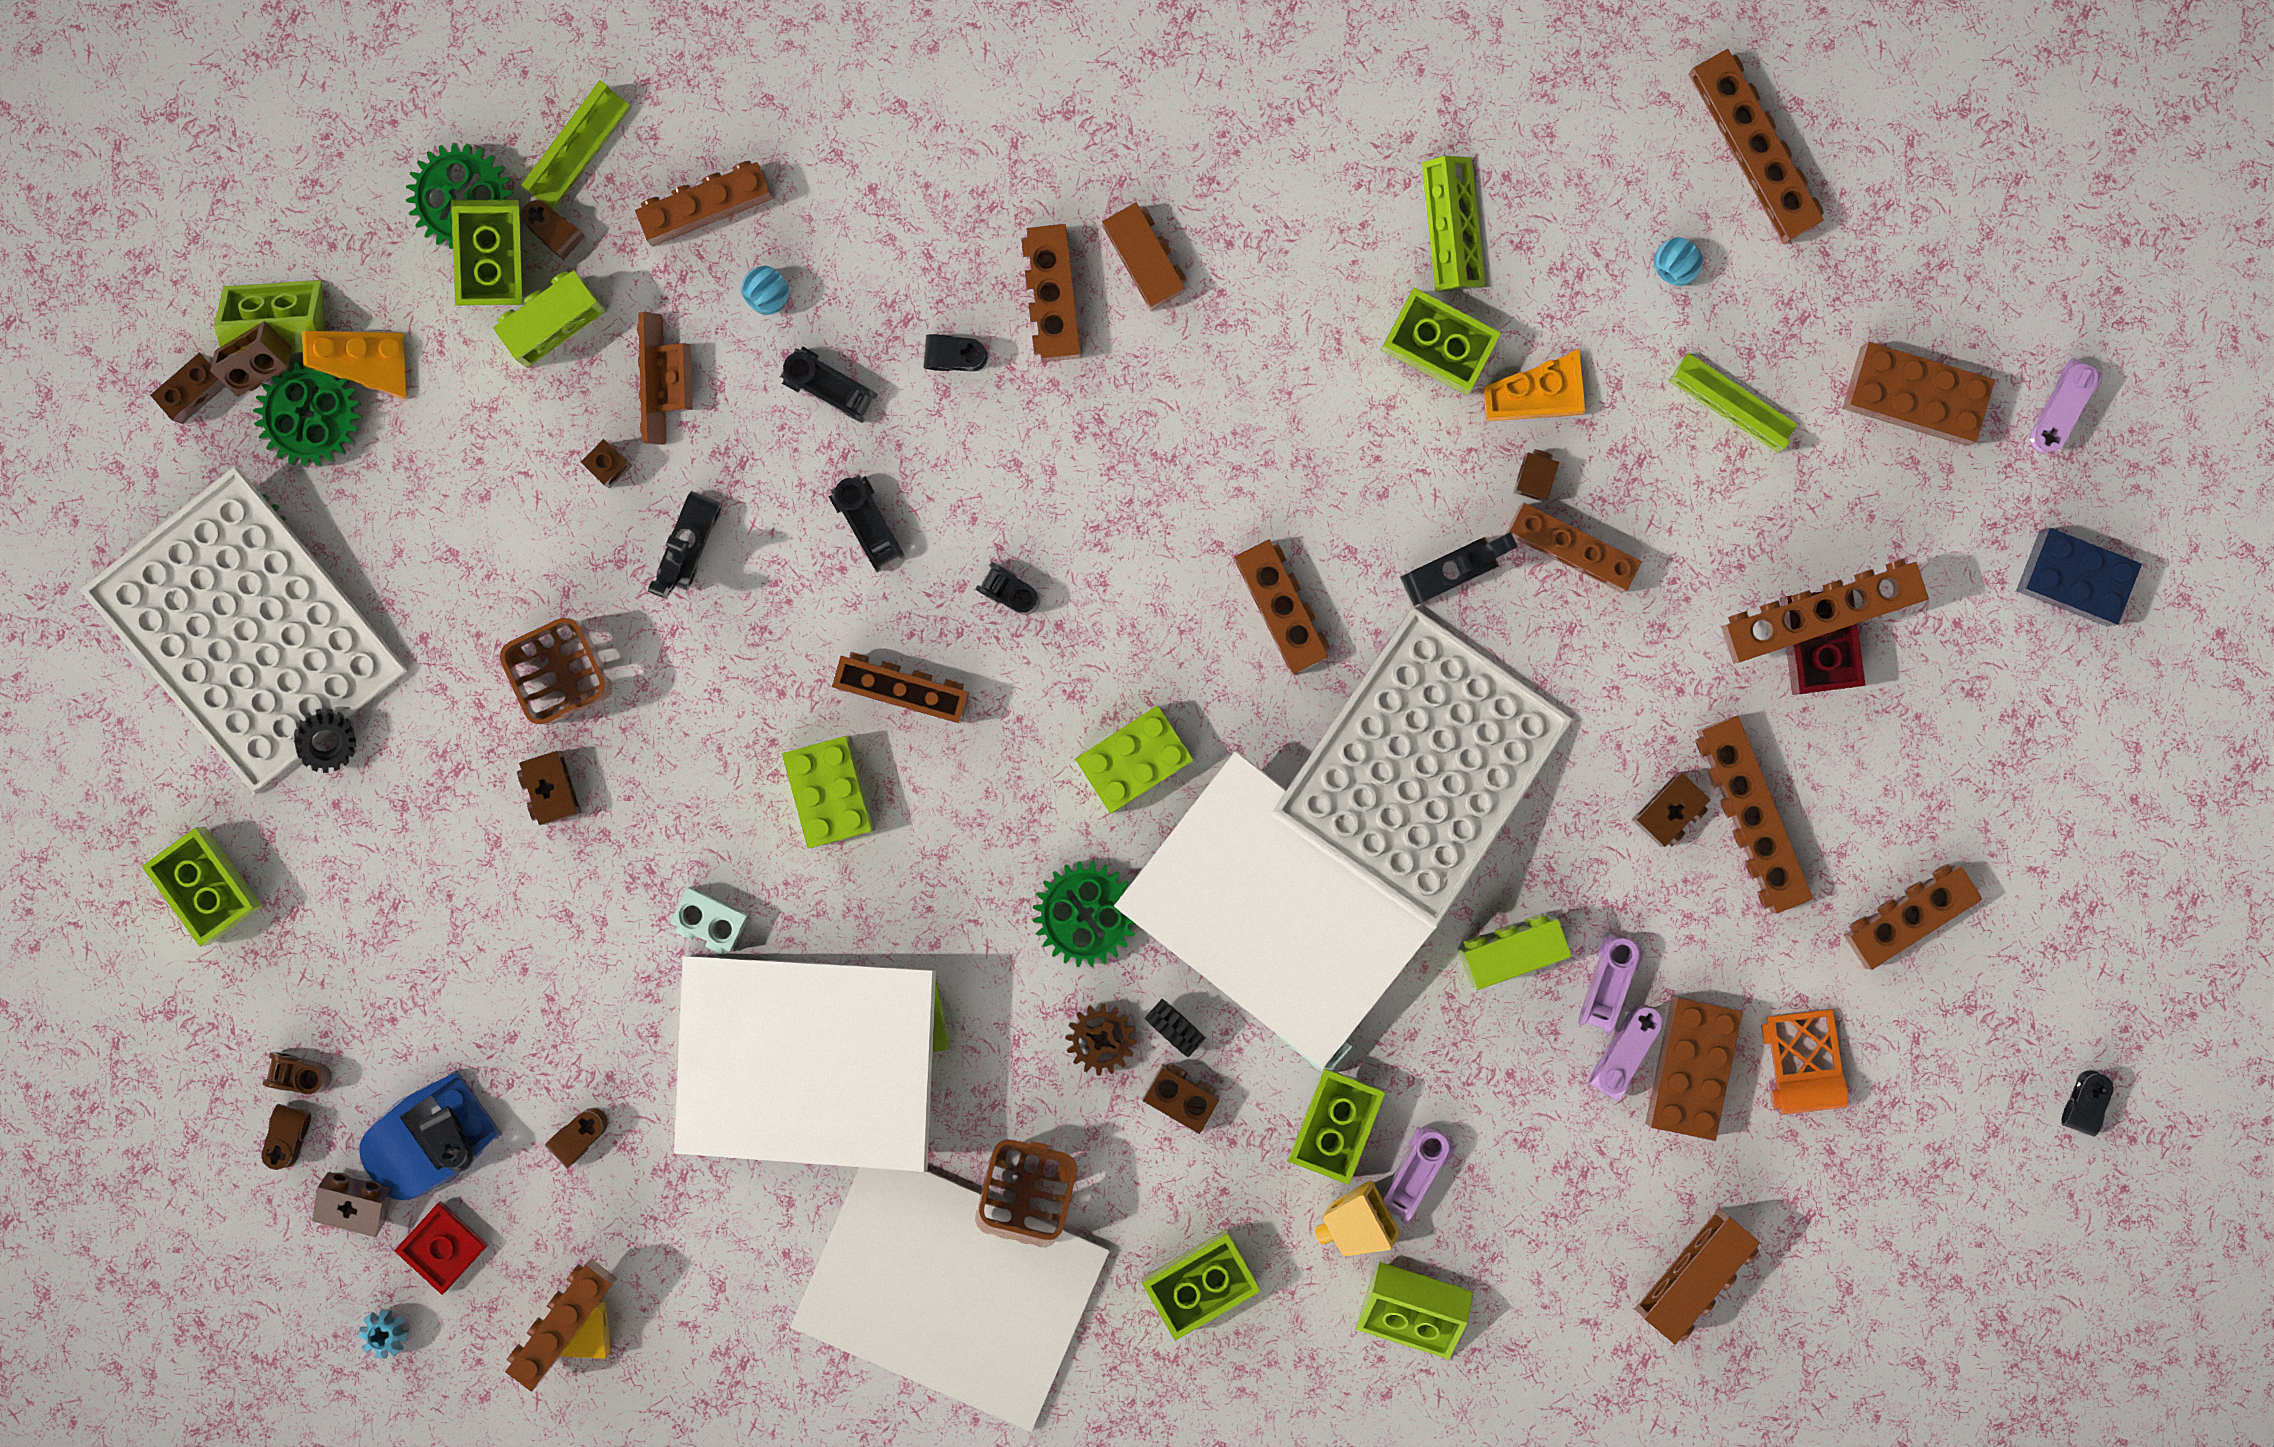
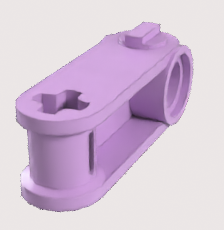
[2030,357,2103,453]
[1578,934,1644,1035]
[1588,1007,1662,1101]
[1381,1125,1455,1224]

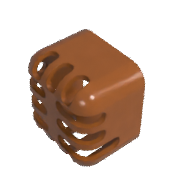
[500,618,612,725]
[975,1139,1077,1248]

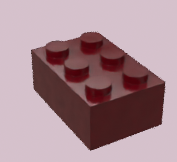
[1780,590,1866,695]

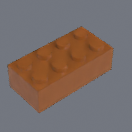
[1842,342,1995,446]
[1645,996,1743,1141]
[1635,1208,1761,1345]

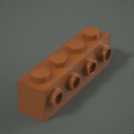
[635,161,773,247]
[832,652,970,724]
[505,1259,618,1392]

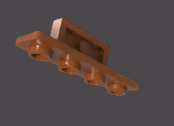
[637,311,693,445]

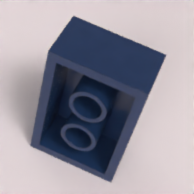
[2016,528,2142,627]

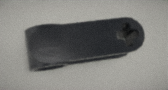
[780,346,878,424]
[828,474,905,573]

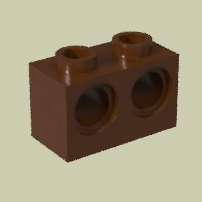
[210,321,292,397]
[1142,1063,1219,1134]

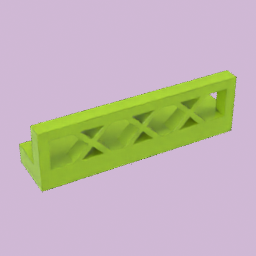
[521,80,632,210]
[1421,156,1486,292]
[1669,352,1798,453]

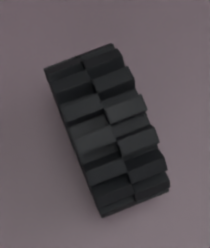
[294,708,356,773]
[1145,999,1206,1058]

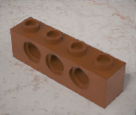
[1021,224,1081,363]
[1505,503,1642,593]
[1233,539,1331,675]
[1844,863,1983,970]

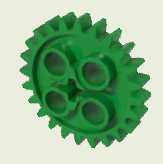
[406,143,515,249]
[253,361,363,468]
[1032,861,1136,967]

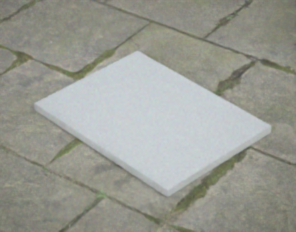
[79,465,409,794]
[1270,606,1574,930]
[1114,750,1445,1069]
[674,956,936,1172]
[790,1167,1110,1432]

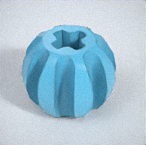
[1654,237,1703,286]
[741,265,790,315]
[359,1309,409,1359]

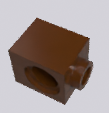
[581,439,633,488]
[1513,449,1559,502]

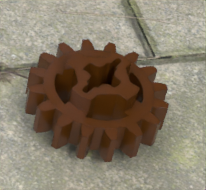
[1065,1003,1137,1076]

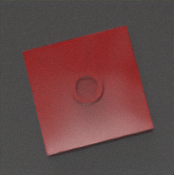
[394,1201,489,1295]

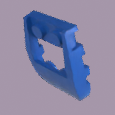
[359,1070,502,1200]

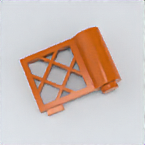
[1761,1009,1848,1115]

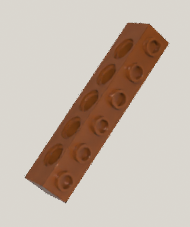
[1688,49,1824,245]
[1721,558,1929,664]
[1695,716,1813,914]

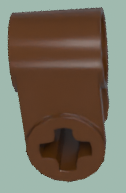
[521,200,585,261]
[262,1052,331,1095]
[261,1103,311,1170]
[545,1108,608,1169]

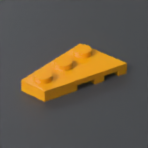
[302,331,406,400]
[1483,349,1585,422]

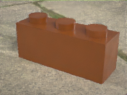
[1102,202,1187,311]

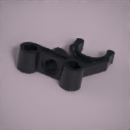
[648,491,722,599]
[1400,532,1518,606]

